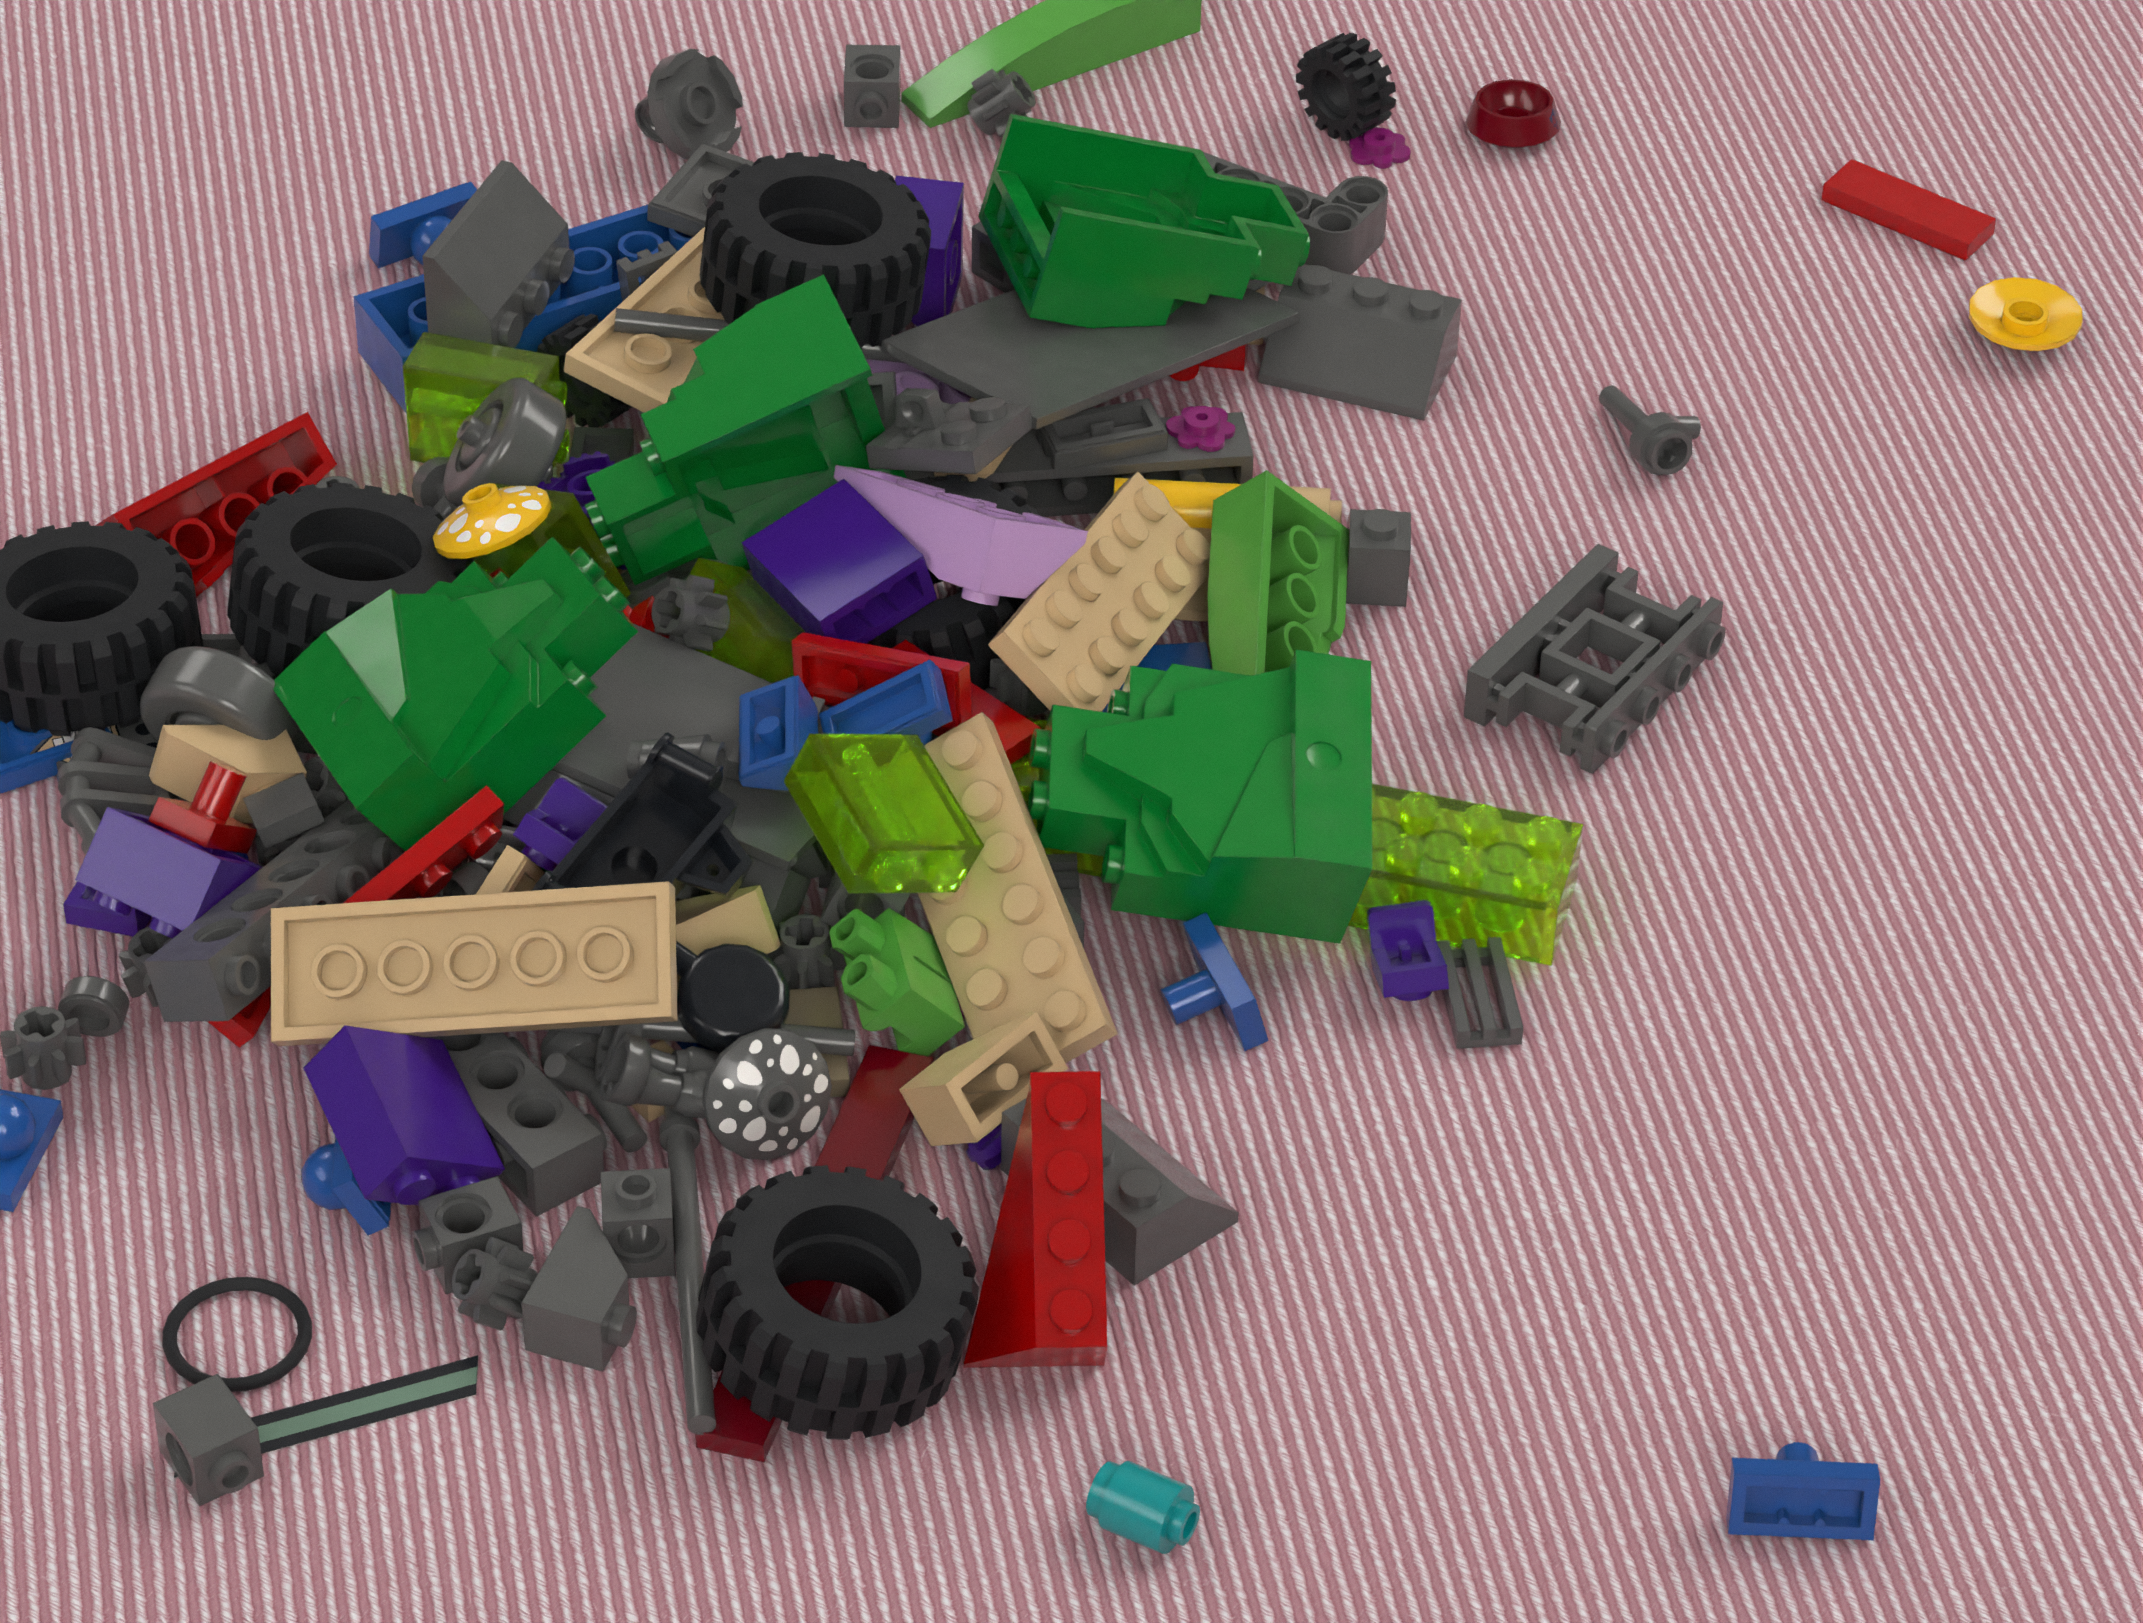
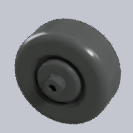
[443,377,567,507]
[140,646,298,742]

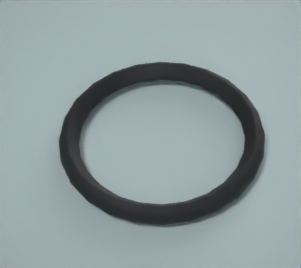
[162,1277,312,1392]

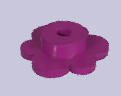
[1349,127,1411,169]
[1166,406,1235,452]

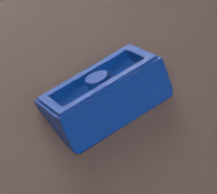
[739,675,819,792]

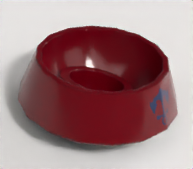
[1465,79,1561,148]

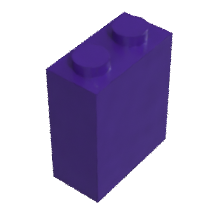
[741,479,937,644]
[303,1025,505,1206]

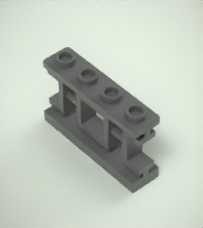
[1464,544,1725,774]

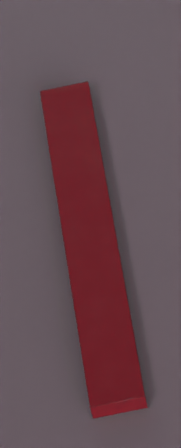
[695,1045,933,1462]

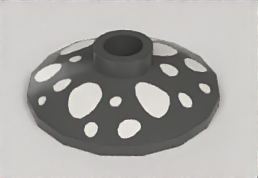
[702,1028,832,1160]

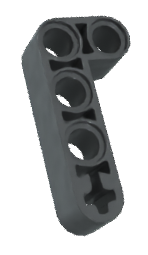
[1202,151,1388,274]

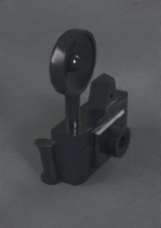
[532,732,790,1053]

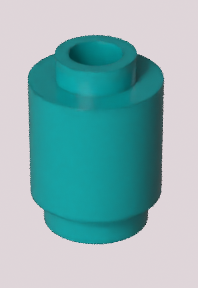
[1086,1461,1200,1554]

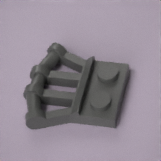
[57,727,246,855]

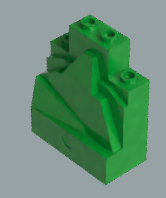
[978,114,1310,329]
[584,274,907,586]
[273,536,638,851]
[1027,649,1372,944]

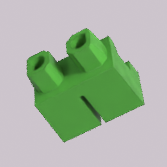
[829,908,965,1056]

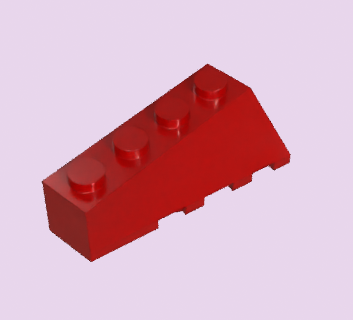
[95,412,337,598]
[963,1071,1108,1368]

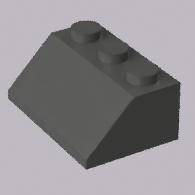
[422,160,575,368]
[1258,264,1462,421]
[1001,1098,1239,1286]

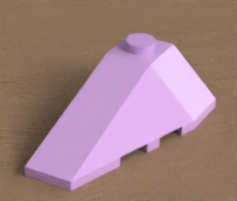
[833,465,1088,606]

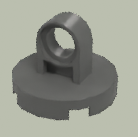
[635,48,743,160]

